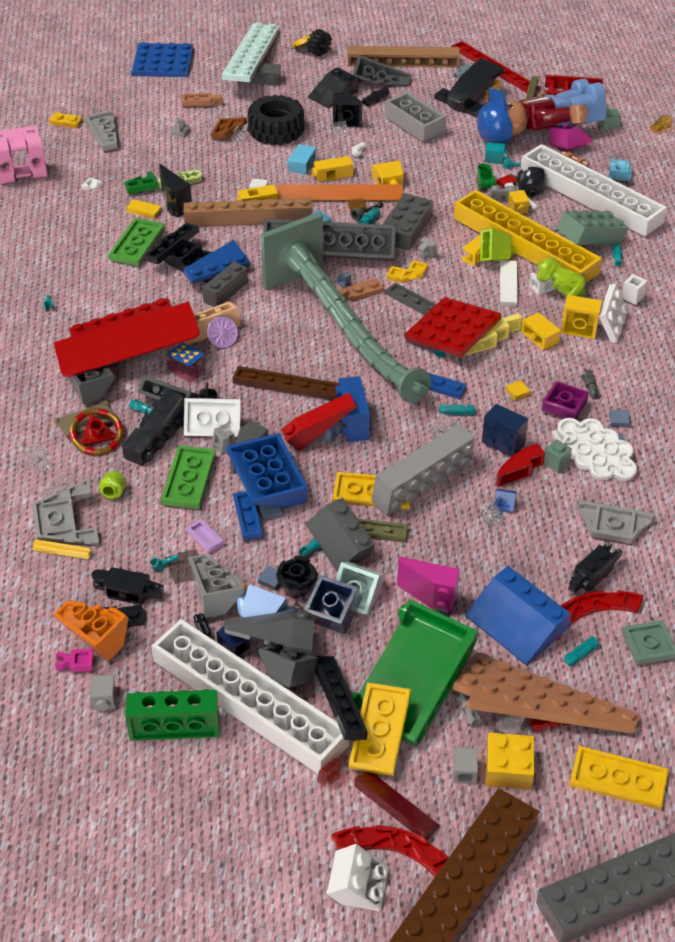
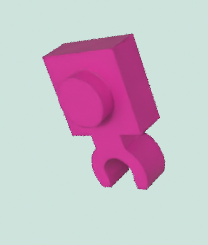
[55,649,94,672]

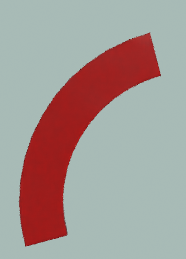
[557,591,644,640]
[331,825,449,878]

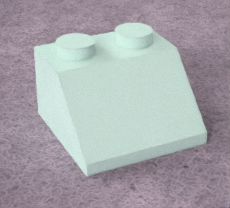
[336,562,385,615]

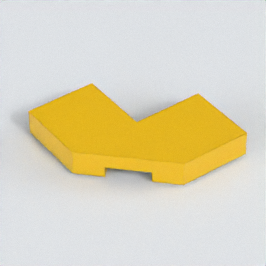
[386,260,428,283]

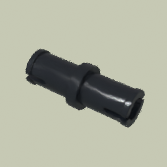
[362,86,389,106]

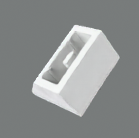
[327,844,389,911]

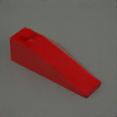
[281,393,357,451]

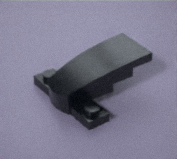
[434,58,504,118]
[144,223,213,283]

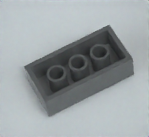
[382,193,433,251]

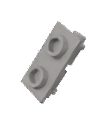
[488,186,520,202]

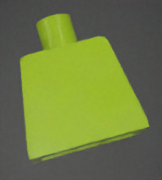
[480,228,516,262]

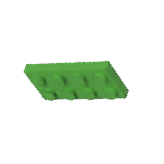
[108,218,165,266]
[161,445,216,509]

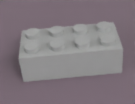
[385,92,447,142]

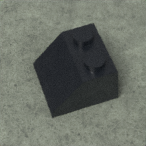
[333,92,362,128]

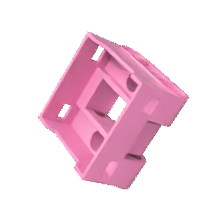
[0,125,47,184]

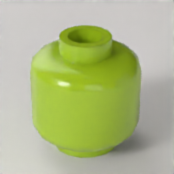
[99,471,127,499]

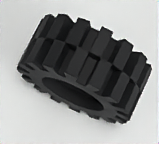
[307,29,332,56]

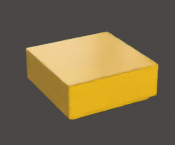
[505,380,531,401]

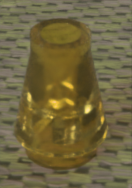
[650,115,672,133]

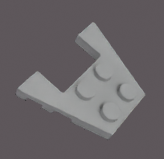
[32,478,100,546]

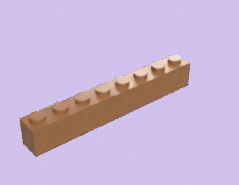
[348,46,460,67]
[184,198,312,227]

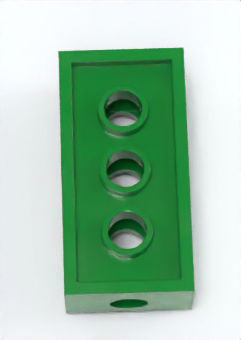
[125,689,220,741]

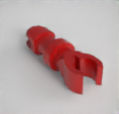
[530,718,571,732]

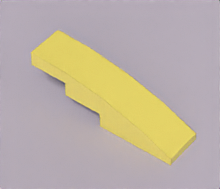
[465,313,522,356]

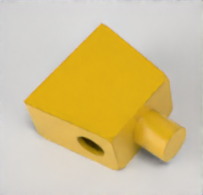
[372,160,404,184]

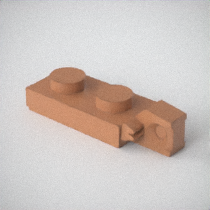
[182,93,223,107]
[338,278,384,301]

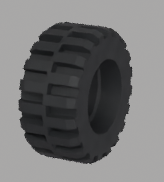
[248,95,304,145]

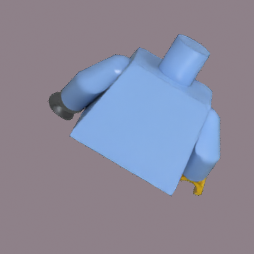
[237,584,303,638]

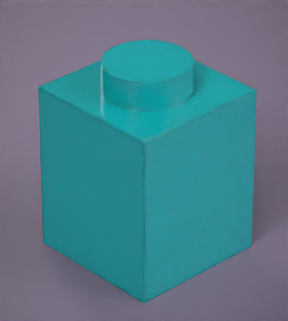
[484,142,507,164]

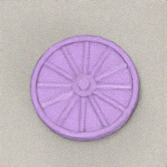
[207,317,238,348]

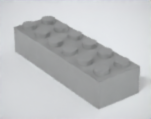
[371,424,475,515]

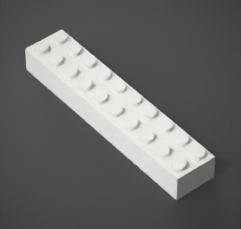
[521,144,667,236]
[152,619,349,776]

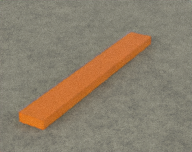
[277,184,403,200]

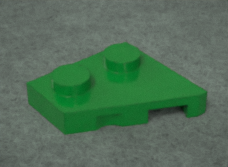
[124,171,158,194]

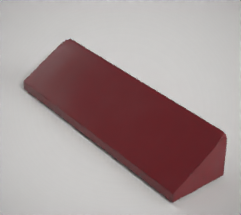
[354,772,440,839]

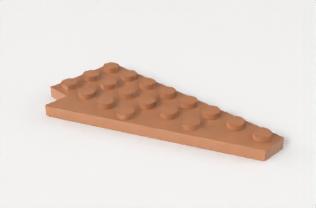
[453,652,641,734]

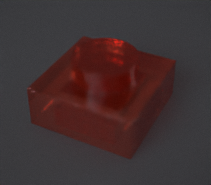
[317,758,342,786]

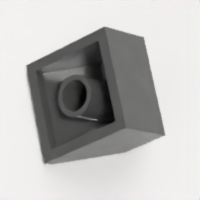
[258,644,318,689]

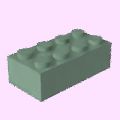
[557,210,629,245]

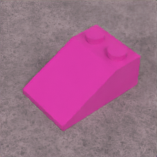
[397,556,460,613]

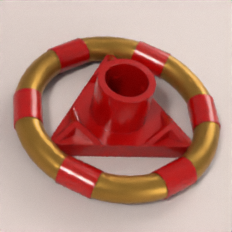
[69,408,124,455]

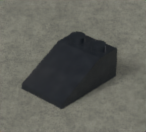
[308,67,358,109]
[159,164,192,217]

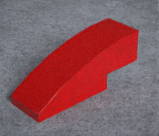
[496,443,545,487]

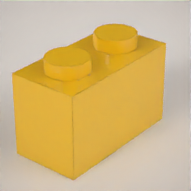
[521,312,561,351]

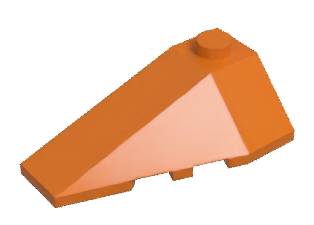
[53,600,128,662]

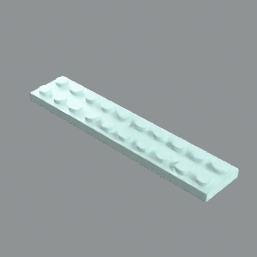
[222,22,279,82]

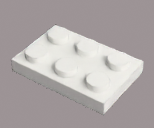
[599,284,628,343]
[184,398,241,437]

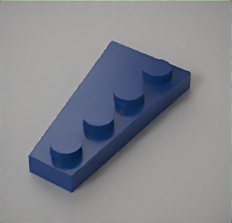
[183,240,250,284]

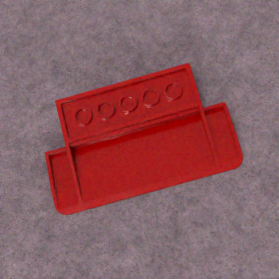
[53,298,200,377]

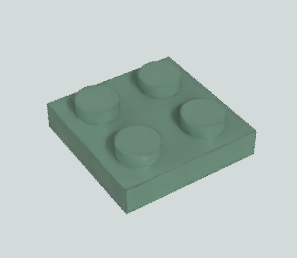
[622,620,675,666]

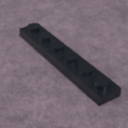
[315,656,368,741]

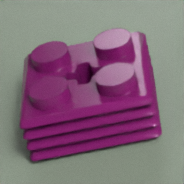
[541,381,589,420]

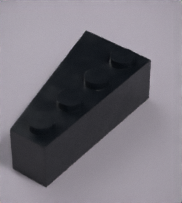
[122,388,184,467]

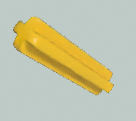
[33,539,92,560]

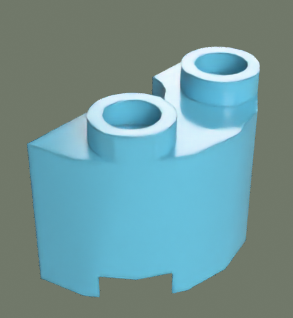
[608,159,632,182]

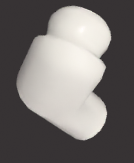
[352,142,366,158]

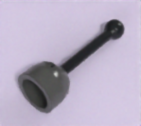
[350,202,383,221]

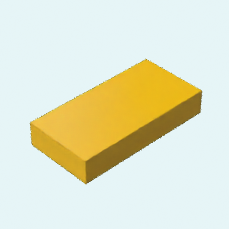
[126,199,162,219]

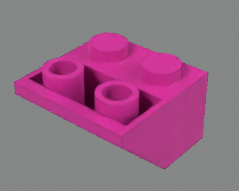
[549,125,593,150]

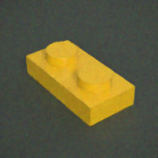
[49,112,82,128]

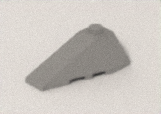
[188,554,245,618]

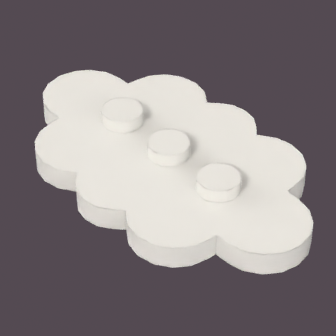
[557,418,637,481]

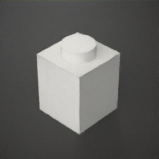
[622,274,647,305]

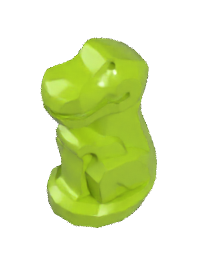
[536,257,586,301]

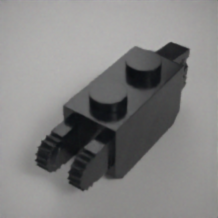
[568,542,623,594]
[91,567,164,605]

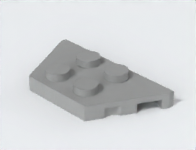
[578,500,655,544]

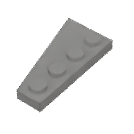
[85,110,118,152]

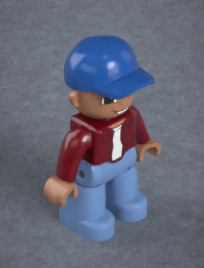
[476,79,606,145]

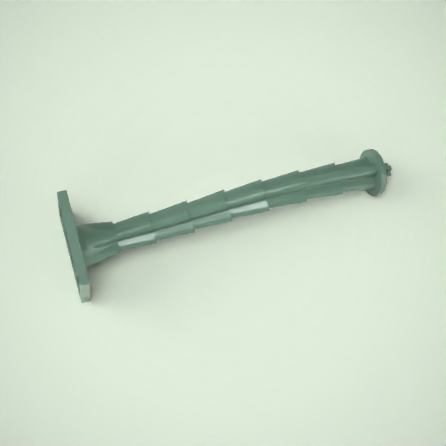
[261,212,431,403]

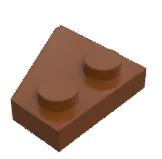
[211,117,247,140]

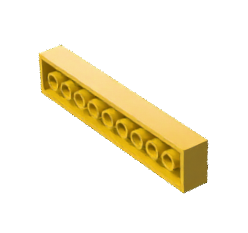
[453,189,602,283]

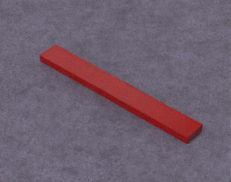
[452,41,539,93]

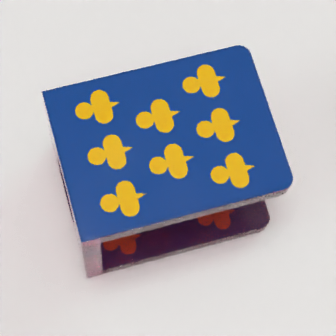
[166,342,206,383]

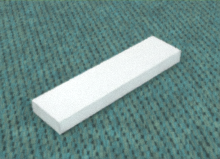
[500,260,517,307]

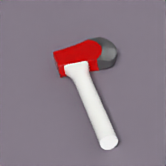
[497,174,539,211]

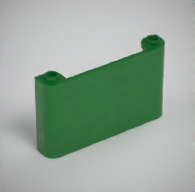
[351,599,478,747]

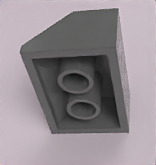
[306,497,375,572]

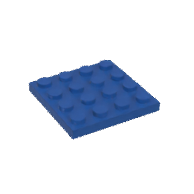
[131,42,193,77]

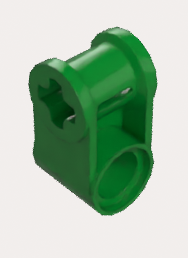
[476,163,495,191]

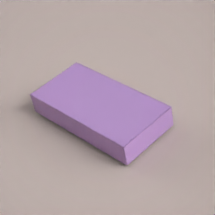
[185,519,225,554]

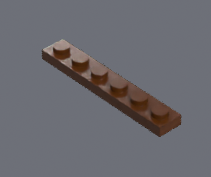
[233,366,338,400]

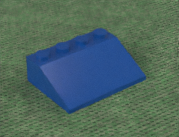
[225,433,308,507]
[465,565,570,666]

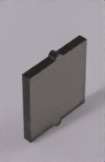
[165,549,202,584]

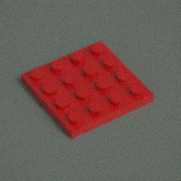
[404,297,502,357]

